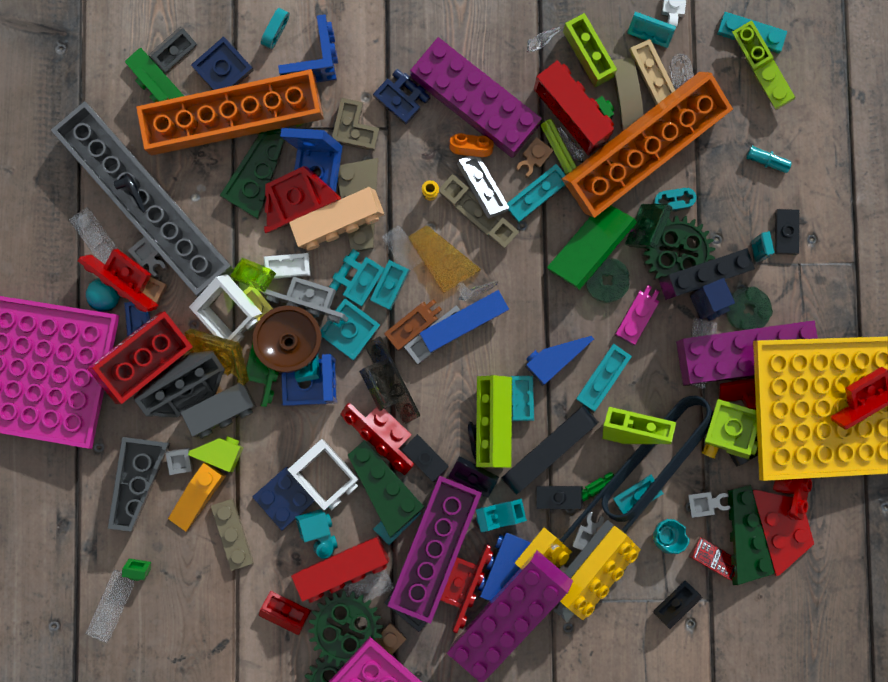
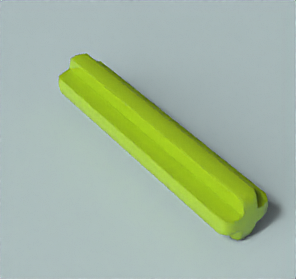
[541,119,577,175]

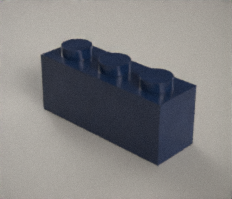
[690,278,735,322]

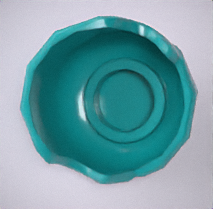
[86,278,121,312]
[653,519,690,554]

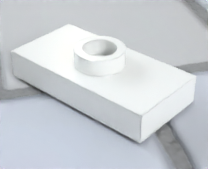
[264,253,311,280]

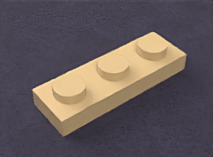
[629,39,675,105]

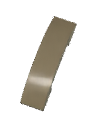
[612,58,644,132]
[439,174,519,249]

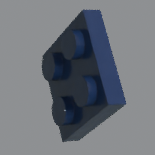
[191,36,254,90]
[252,467,315,531]

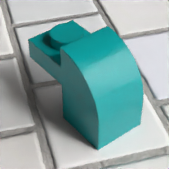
[476,499,527,532]

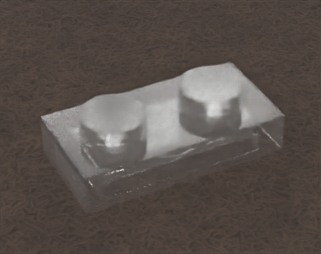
[344,569,395,603]

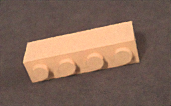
[289,187,385,251]

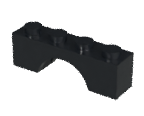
[658,248,755,300]

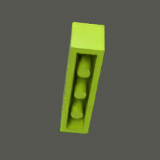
[476,375,512,468]

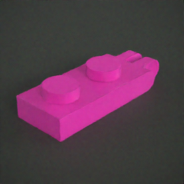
[615,285,660,345]

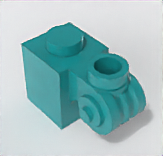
[295,509,338,559]

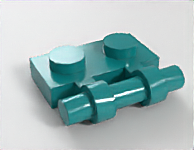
[329,249,385,307]

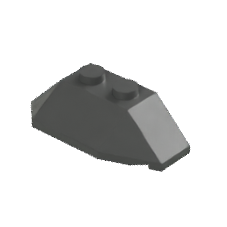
[134,350,225,417]

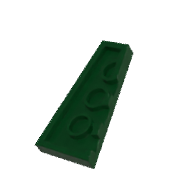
[220,129,285,220]
[348,440,425,538]
[728,485,775,585]

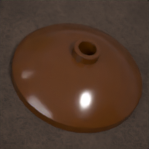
[253,305,322,373]

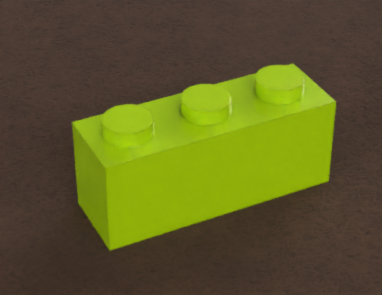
[563,13,617,88]

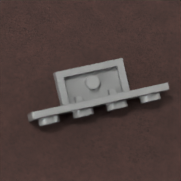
[261,276,348,324]

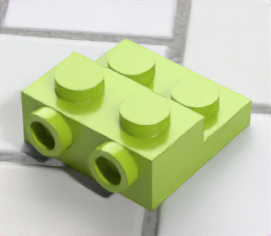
[704,399,758,459]

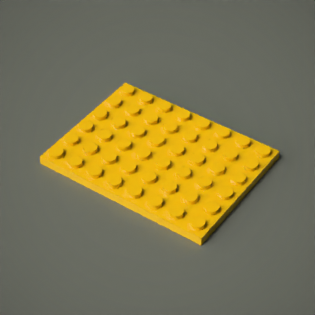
[753,337,888,481]

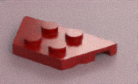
[264,166,341,233]
[753,490,814,576]

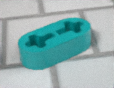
[261,8,290,49]
[653,188,696,213]

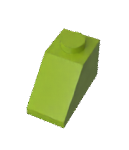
[188,436,244,472]

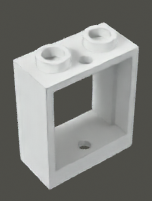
[189,274,262,347]
[288,439,359,511]

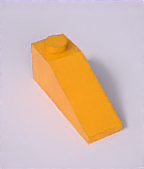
[168,463,226,532]

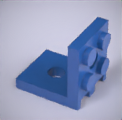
[278,14,338,82]
[280,128,343,192]
[282,354,337,406]

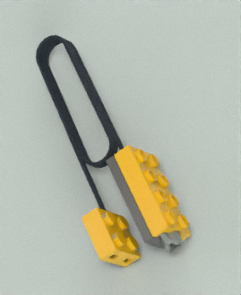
[515,396,713,622]

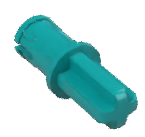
[746,145,792,173]

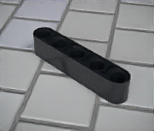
[501,405,599,495]

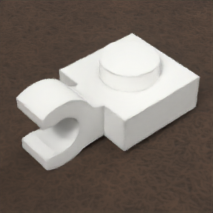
[662,0,686,27]

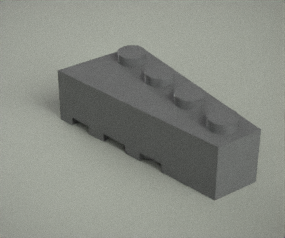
[108,437,171,532]

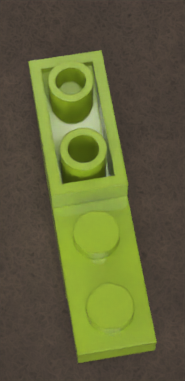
[732,20,795,110]

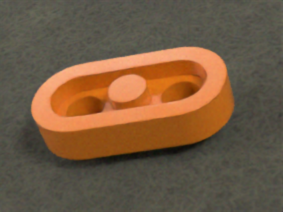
[449,133,494,157]

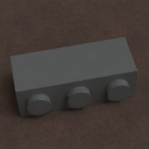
[181,382,257,439]

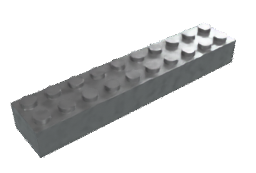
[51,101,235,296]

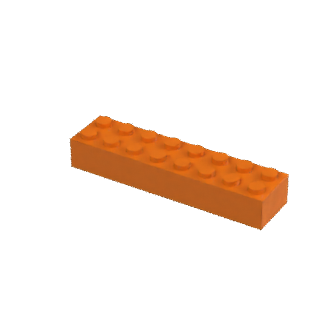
[136,69,324,156]
[562,72,733,218]

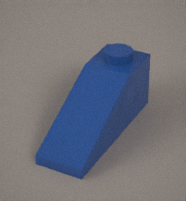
[525,336,594,386]

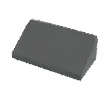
[148,26,197,73]

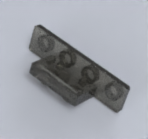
[359,336,420,424]

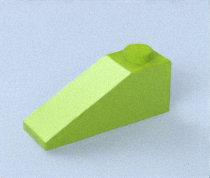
[602,407,676,444]

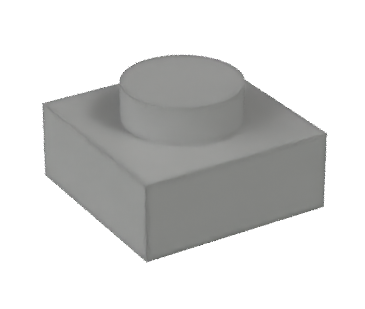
[165,448,193,475]

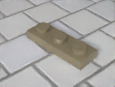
[211,498,254,571]

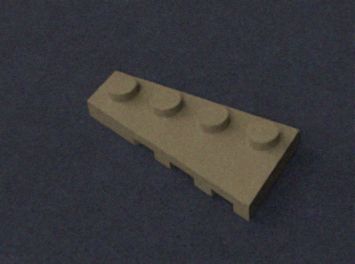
[338,158,379,252]

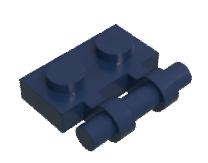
[373,69,431,125]

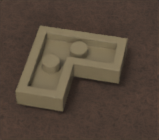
[332,98,380,151]

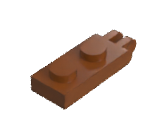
[384,299,442,351]

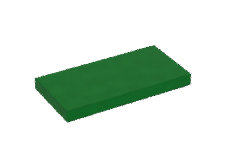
[547,205,637,290]

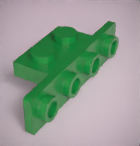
[125,48,184,102]
[243,339,279,407]

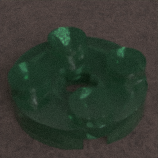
[585,258,630,303]
[726,287,773,330]

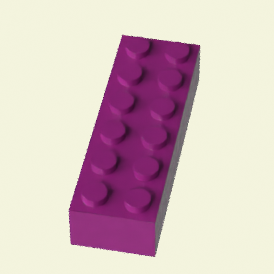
[410,37,542,158]
[676,320,818,386]
[387,476,482,624]
[447,550,573,682]

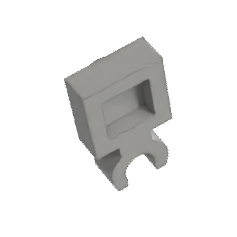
[128,237,168,278]
[688,492,731,518]
[572,512,604,550]

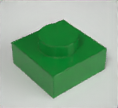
[595,96,614,120]
[122,559,151,581]

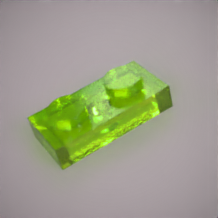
[230,258,276,292]

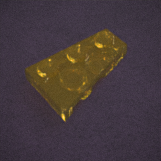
[408,225,481,294]
[185,328,249,385]

